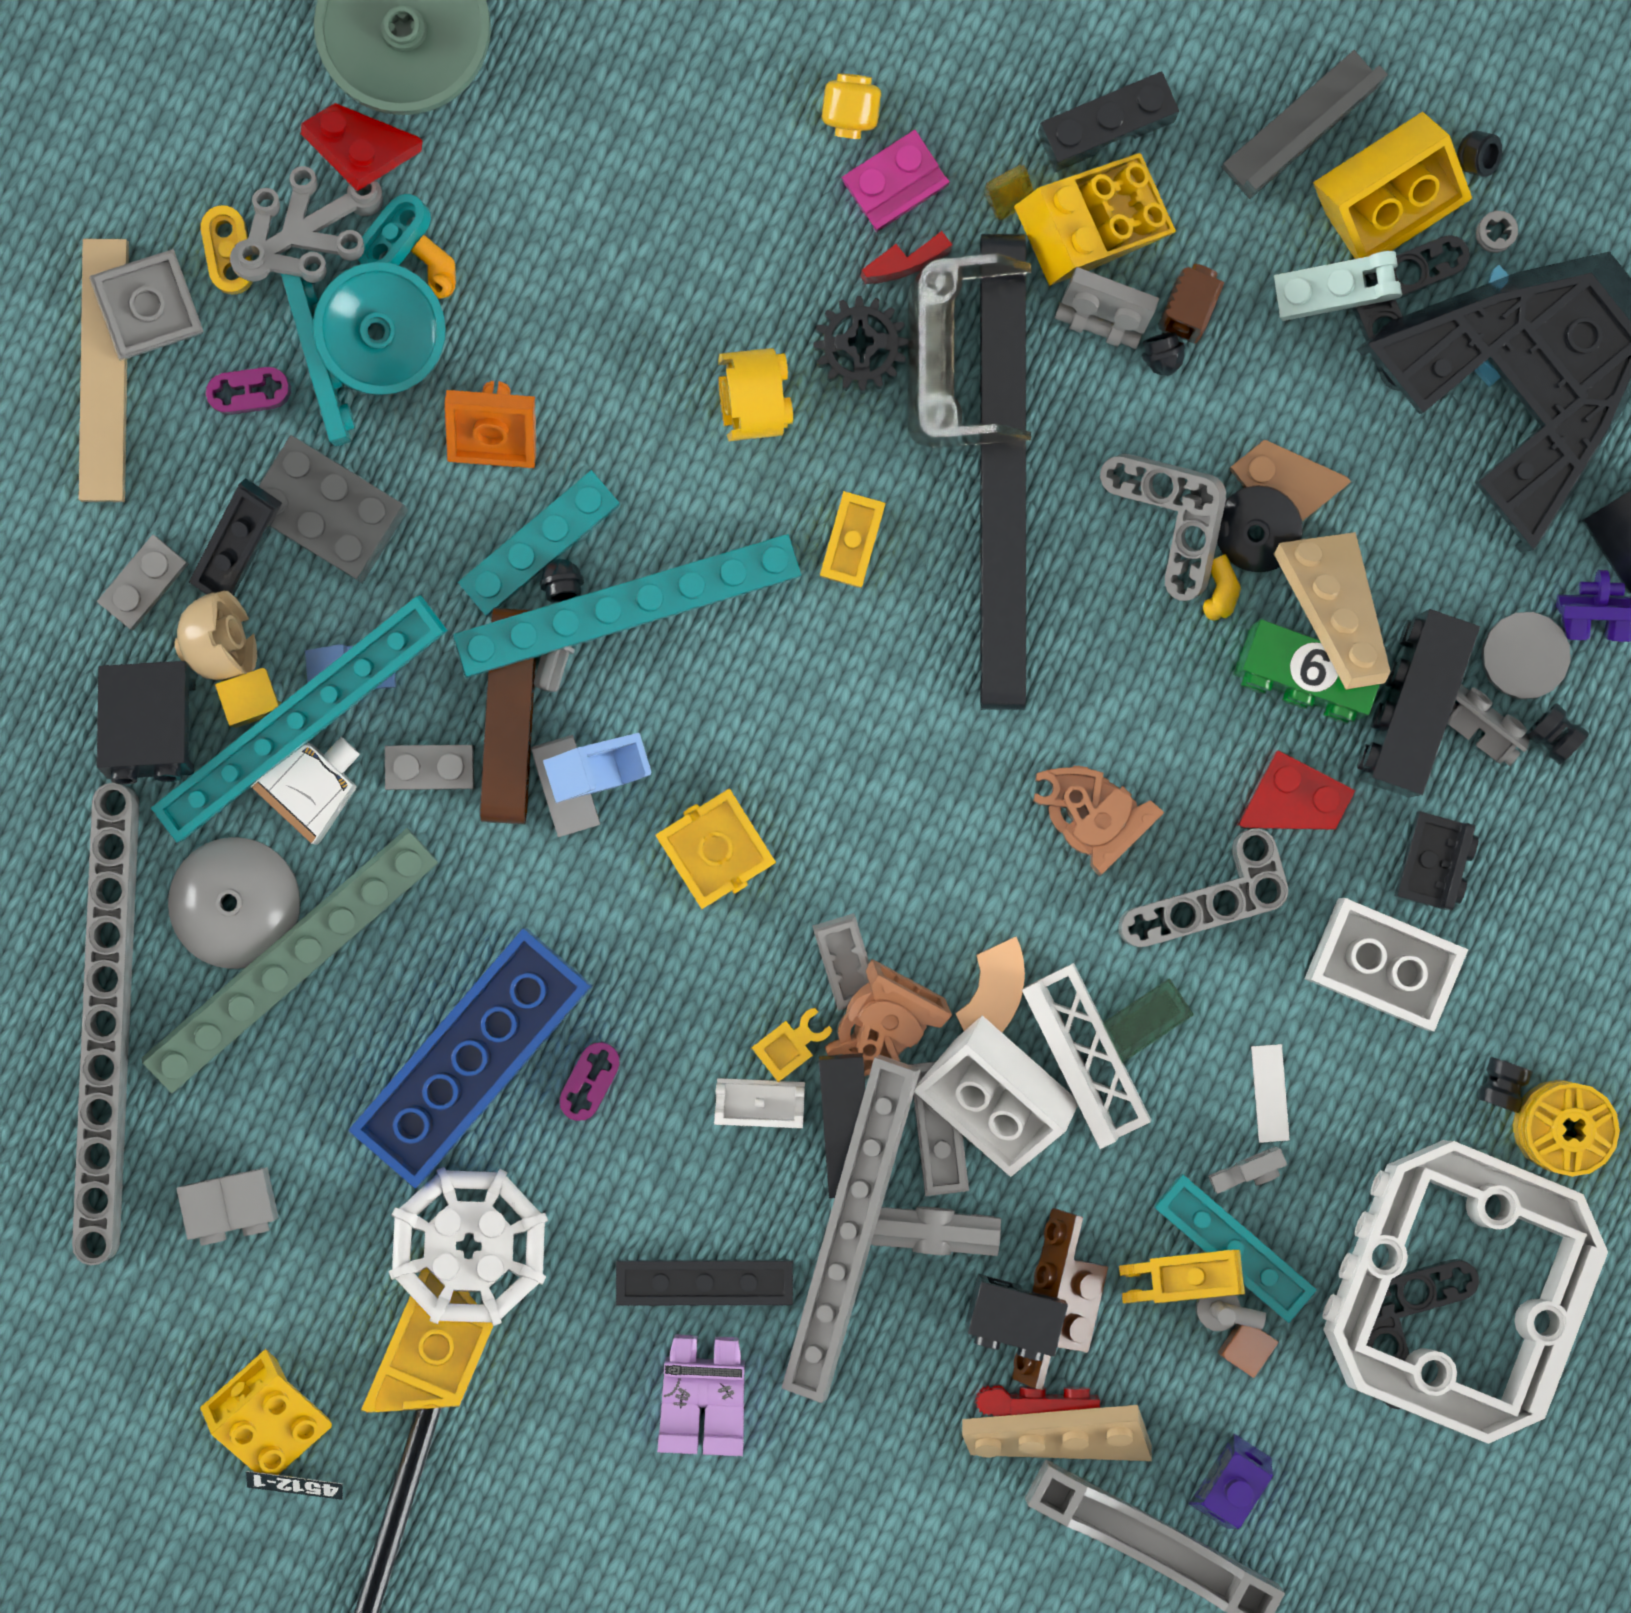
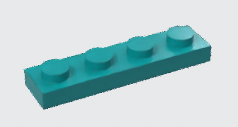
[281,274,355,447]
[458,470,620,617]
[1153,1174,1317,1323]

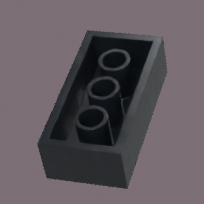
[1357,609,1480,798]

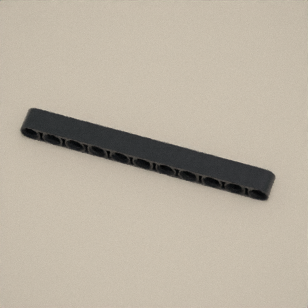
[980,234,1026,710]

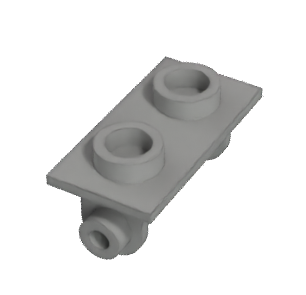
[1447,684,1530,766]

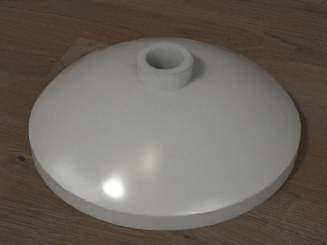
[168,837,301,969]

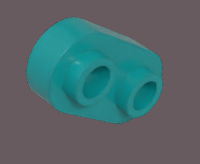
[358,194,431,266]

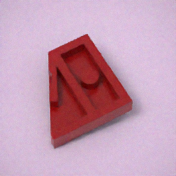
[300,103,423,191]
[1237,750,1356,830]

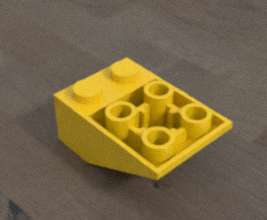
[1014,153,1176,286]

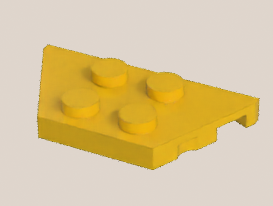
[361,1268,493,1413]

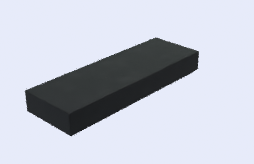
[189,478,282,596]

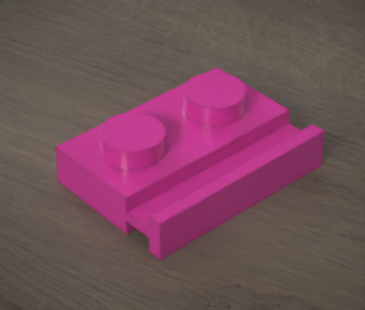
[842,130,950,233]

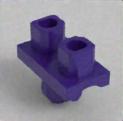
[1556,569,1631,642]

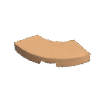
[955,936,1025,1032]

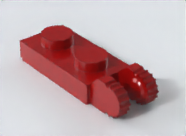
[975,1385,1100,1416]

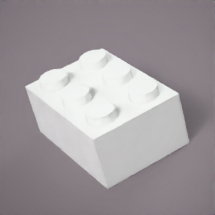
[1305,898,1468,1032]

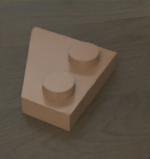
[1229,440,1351,521]

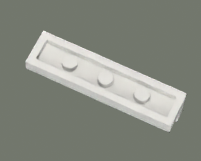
[1022,963,1152,1149]

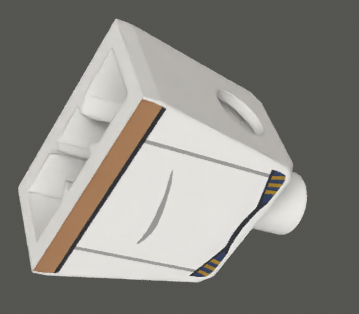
[251,737,360,845]

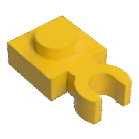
[751,1008,832,1082]

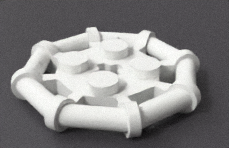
[389,1167,548,1326]

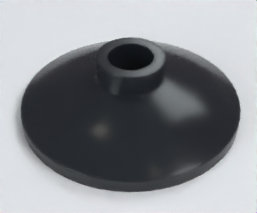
[1217,485,1303,572]

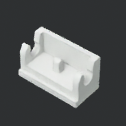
[714,1078,805,1128]

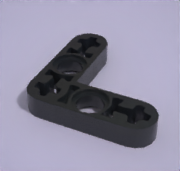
[1352,235,1470,391]
[1366,1259,1479,1409]

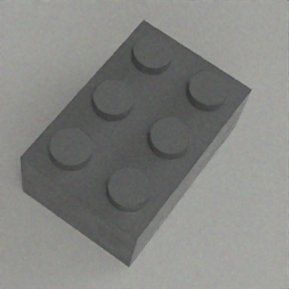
[258,435,408,584]

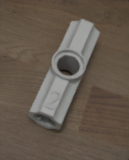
[871,1206,1001,1256]

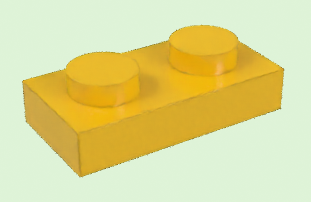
[820,491,886,589]

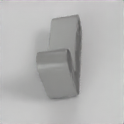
[1118,828,1288,947]

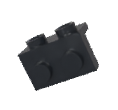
[1394,811,1479,910]

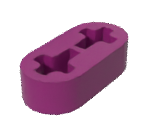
[206,367,291,415]
[559,1042,620,1121]

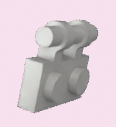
[1054,267,1159,349]

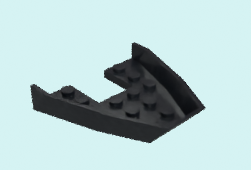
[1356,251,1631,552]

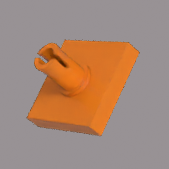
[445,381,536,468]

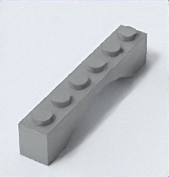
[1025,1459,1285,1613]

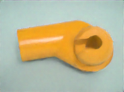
[411,235,456,299]

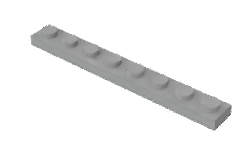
[782,1055,921,1403]

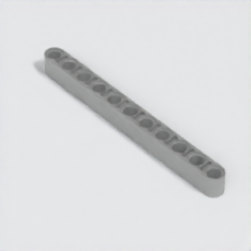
[72,783,139,1265]

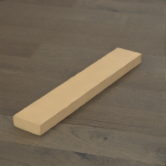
[79,239,129,502]

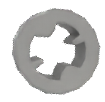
[1476,210,1518,253]

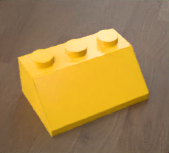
[1313,111,1473,259]

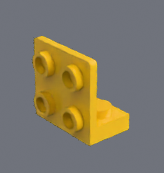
[200,1349,332,1475]

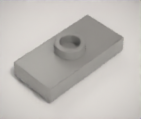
[812,913,869,1011]

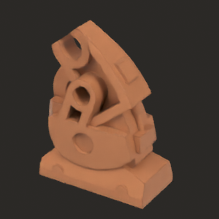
[1033,765,1165,877]
[825,959,952,1076]

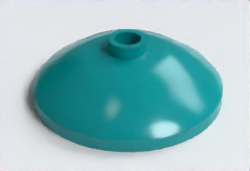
[313,262,446,395]

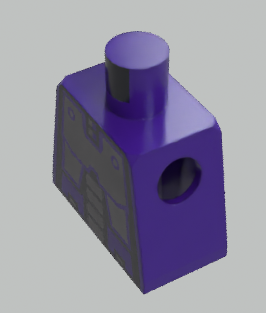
[1189,1433,1273,1529]

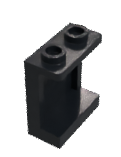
[97,661,196,784]

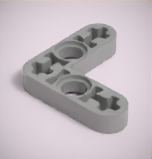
[1100,454,1226,601]

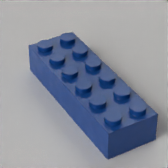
[348,928,593,1188]

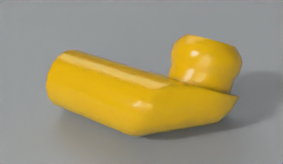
[1203,554,1241,621]

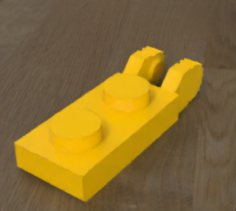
[1119,1250,1245,1303]

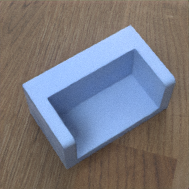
[543,733,651,803]

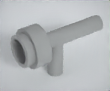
[1195,1295,1266,1331]

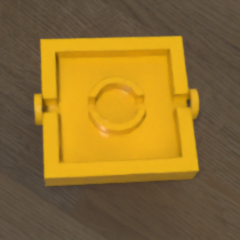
[655,788,776,909]

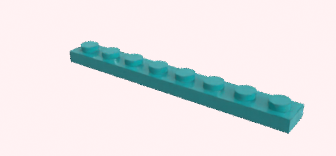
[452,534,802,678]
[151,595,448,843]

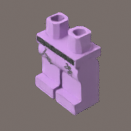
[657,1334,745,1456]

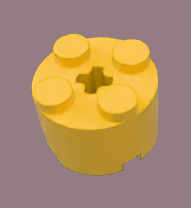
[718,348,793,441]

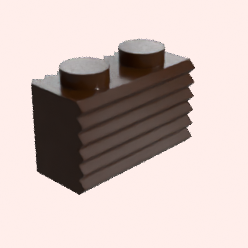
[1158,264,1224,344]

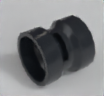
[1526,703,1589,765]
[1476,1057,1533,1113]

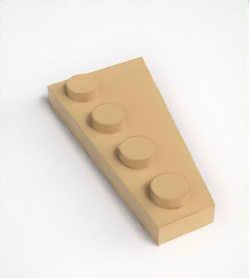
[1274,532,1391,689]
[962,1405,1152,1461]

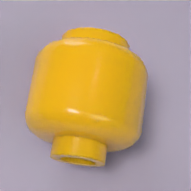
[821,73,881,139]

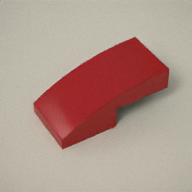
[861,231,952,284]

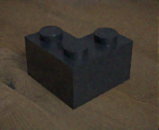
[964,1274,1068,1361]

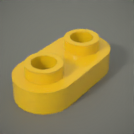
[201,205,253,295]

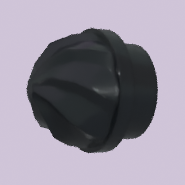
[1142,332,1185,376]
[540,559,584,602]

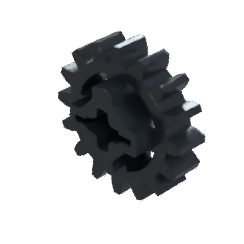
[813,296,909,393]

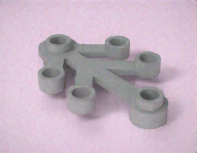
[230,166,383,283]

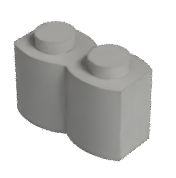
[176,1167,279,1246]

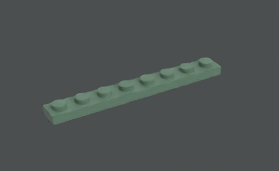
[141,827,438,1093]

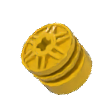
[1512,1080,1620,1177]

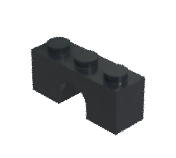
[1038,71,1179,173]

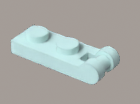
[1274,251,1402,321]

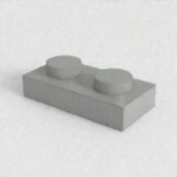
[96,534,189,630]
[385,745,474,790]

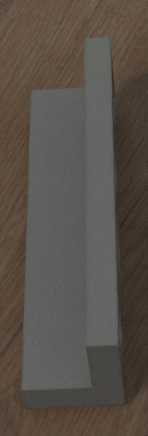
[1221,50,1388,199]

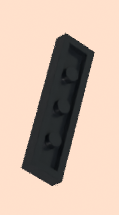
[616,1259,793,1306]

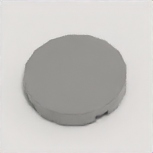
[1481,612,1571,699]

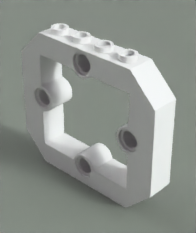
[1323,1140,1608,1444]

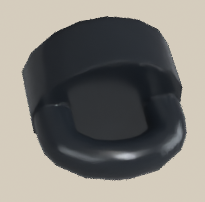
[1457,131,1502,177]

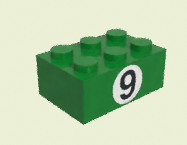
[1233,619,1380,724]

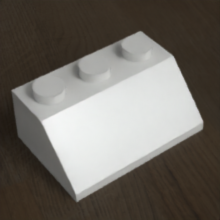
[914,1015,1078,1177]

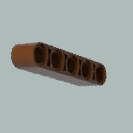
[480,608,536,825]

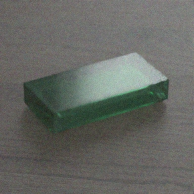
[1103,978,1194,1063]

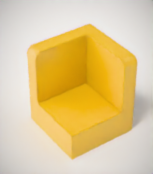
[215,668,282,728]

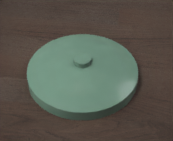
[314,0,491,115]

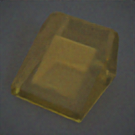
[984,164,1034,220]

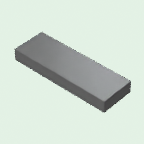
[910,1061,969,1196]

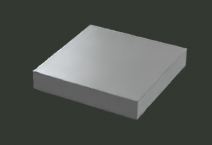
[89,249,204,361]

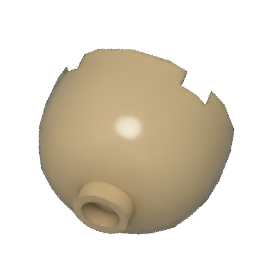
[175,591,257,681]

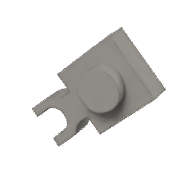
[1208,1146,1287,1194]

